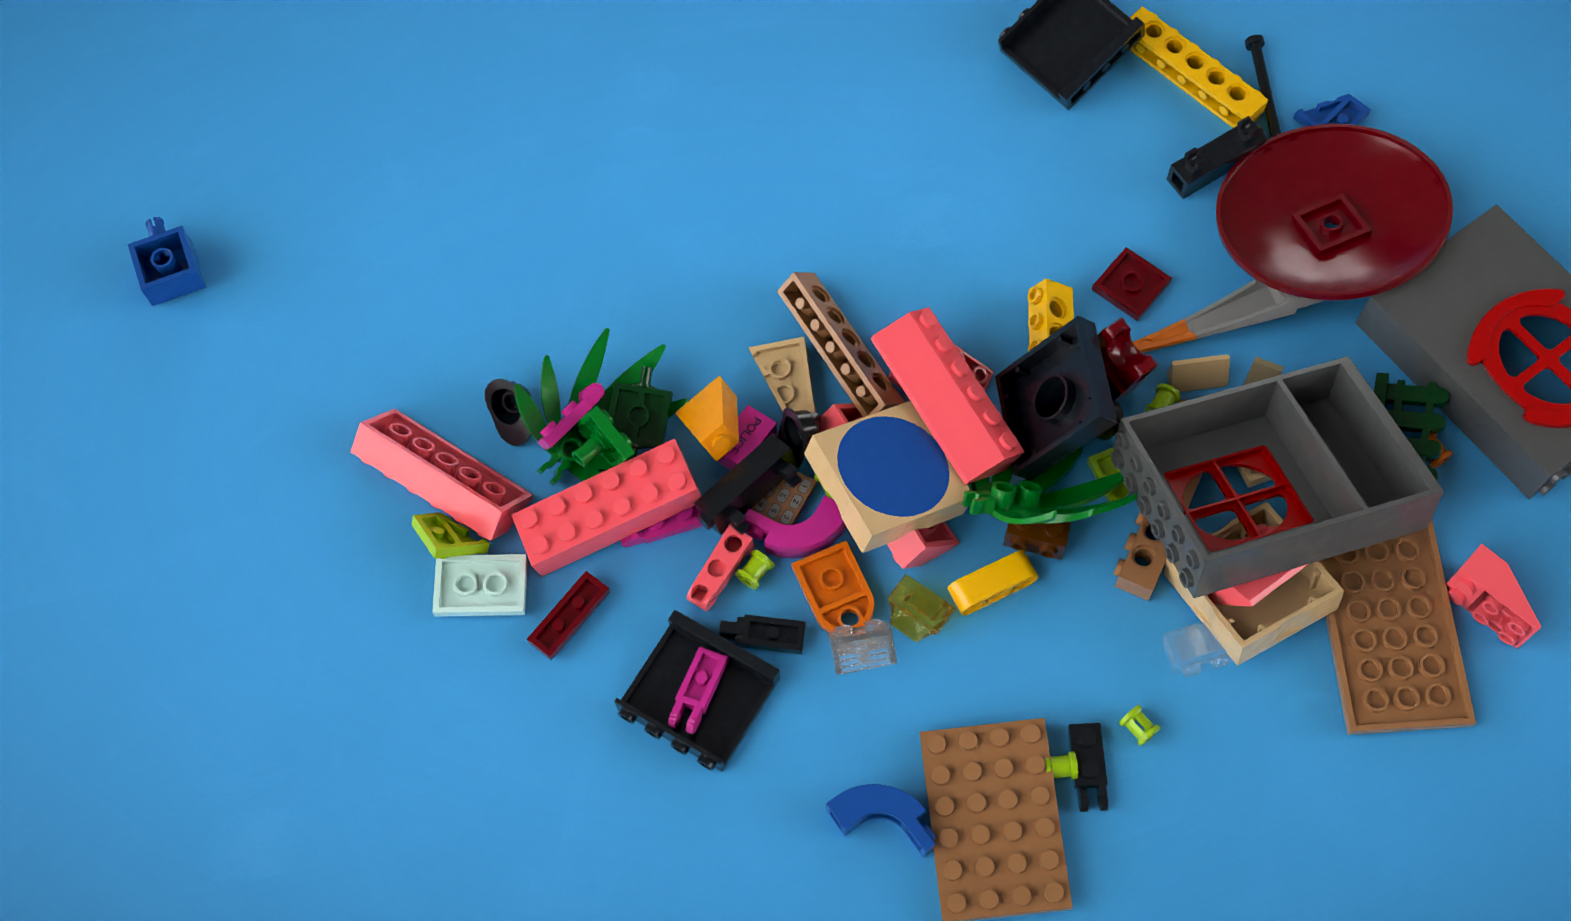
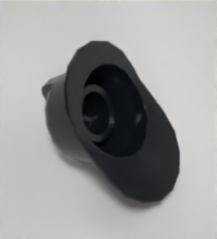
[485,379,532,446]
[778,408,821,469]

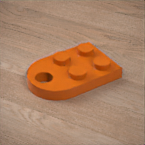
[791,541,874,637]

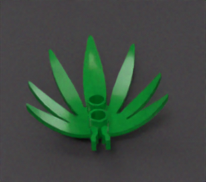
[514,328,688,486]
[962,446,1138,524]

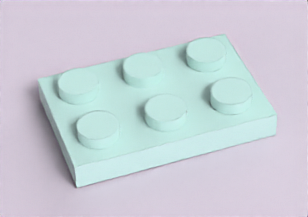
[432,554,528,617]

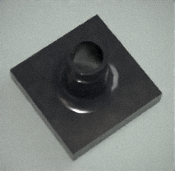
[995,316,1124,481]

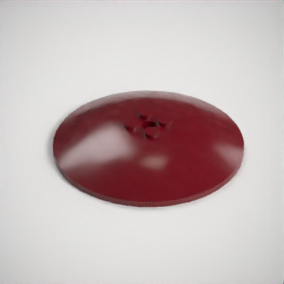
[1216,124,1453,300]

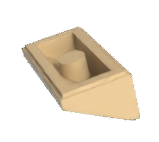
[1167,354,1230,392]

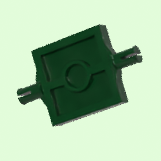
[609,366,673,462]

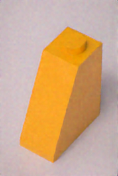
[675,375,739,461]

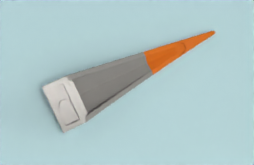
[1133,279,1323,353]

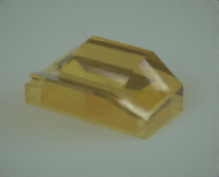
[888,574,956,642]

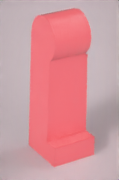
[687,524,754,612]

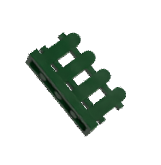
[1374,373,1449,481]

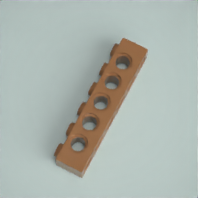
[777,272,905,417]
[1113,473,1203,601]

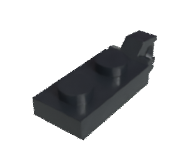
[719,614,805,654]

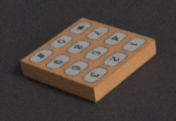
[751,472,817,525]

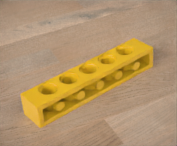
[1130,6,1268,128]
[1027,278,1074,352]

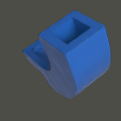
[826,784,936,858]

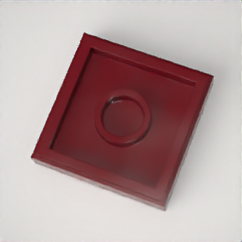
[1092,247,1172,321]

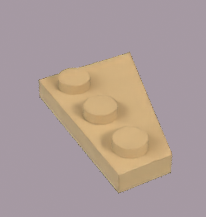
[748,337,816,413]

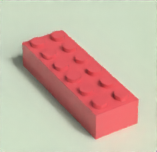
[511,438,702,577]

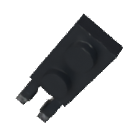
[1068,723,1108,812]

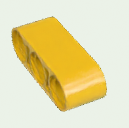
[947,550,1039,616]

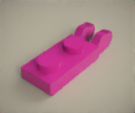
[537,382,605,450]
[621,506,703,548]
[668,647,729,734]

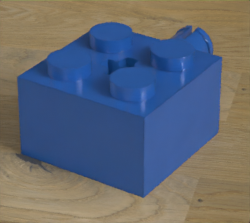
[127,217,206,306]

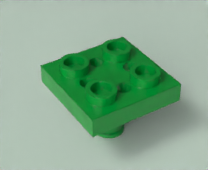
[572,406,635,467]

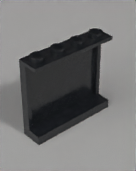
[998,0,1145,111]
[614,609,780,772]

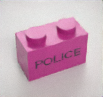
[717,405,778,470]

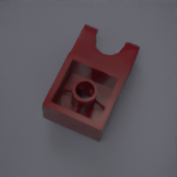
[1098,317,1158,402]

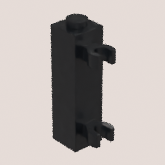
[1166,116,1267,199]
[694,434,802,535]

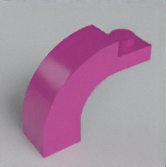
[744,495,846,559]

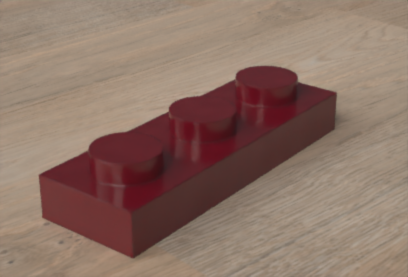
[527,571,610,660]

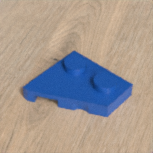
[1293,94,1371,127]

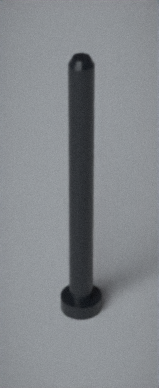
[1245,35,1281,138]

